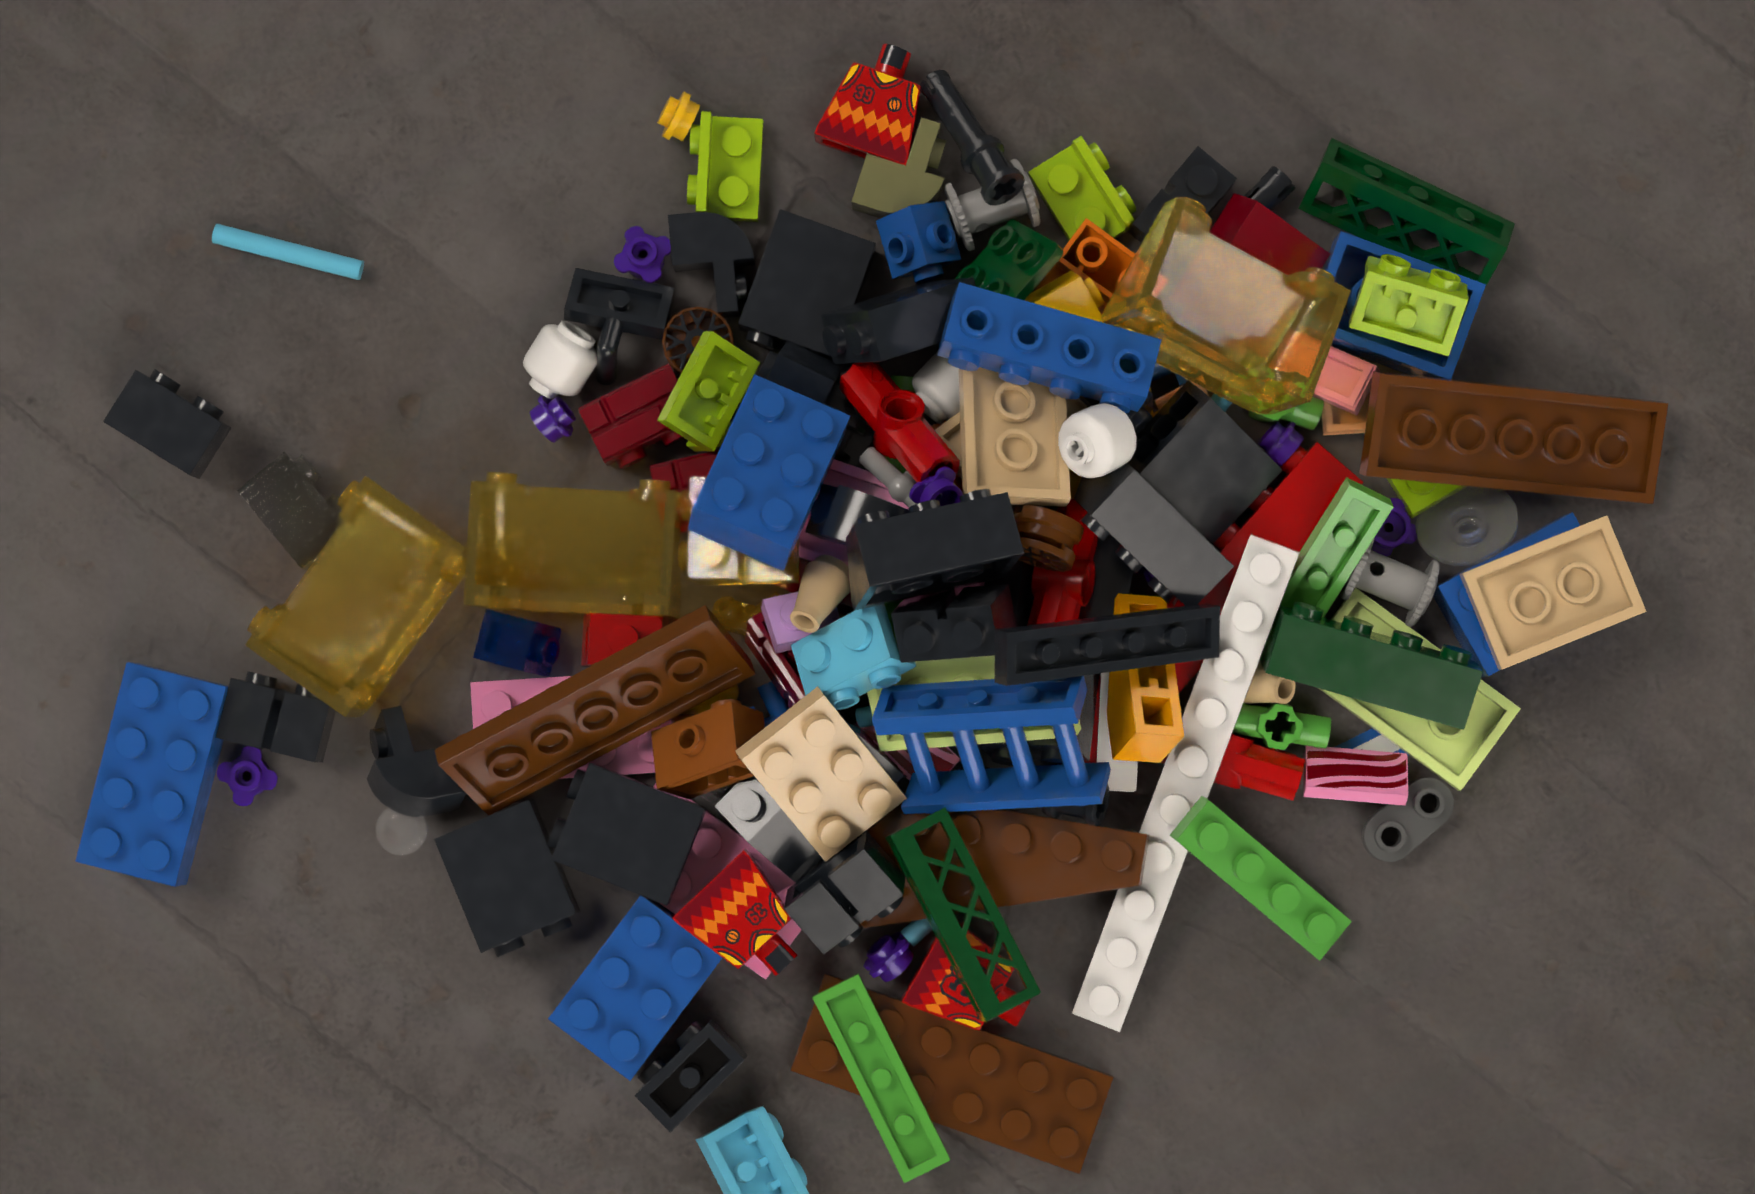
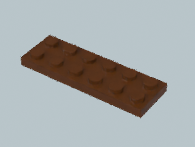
[1359,371,1669,504]
[435,605,756,816]
[790,973,1114,1174]

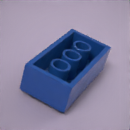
[75,662,229,887]

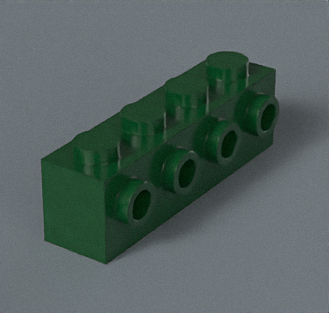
[1261,602,1483,730]

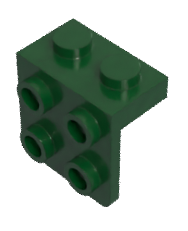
[956,218,1063,300]

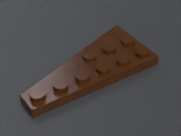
[860,793,1150,929]

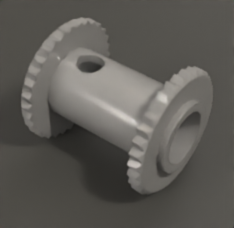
[944,159,1041,251]
[1340,539,1440,627]

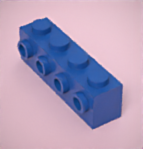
[937,282,1162,413]

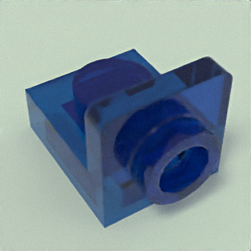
[473,609,561,677]

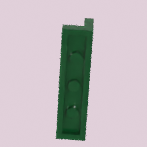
[1298,138,1515,288]
[885,807,1041,1022]

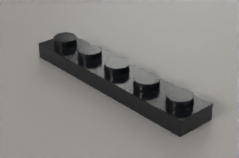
[995,603,1220,686]

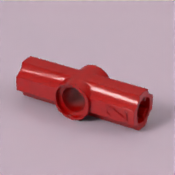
[839,362,960,482]
[1027,499,1099,626]
[1160,734,1306,801]

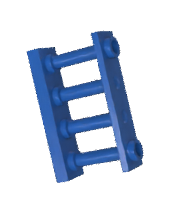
[872,676,1111,814]

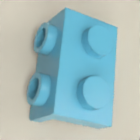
[791,604,916,710]
[695,1106,809,1194]

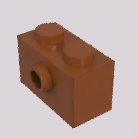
[651,699,765,799]

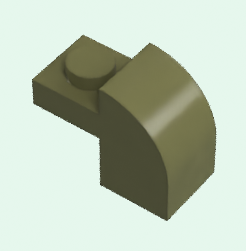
[851,117,947,218]

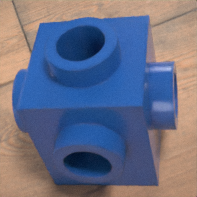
[876,201,961,284]

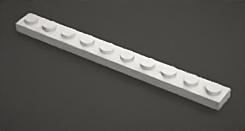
[1072,534,1300,1032]

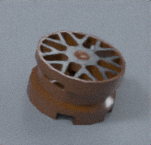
[662,307,735,375]
[1013,505,1084,572]

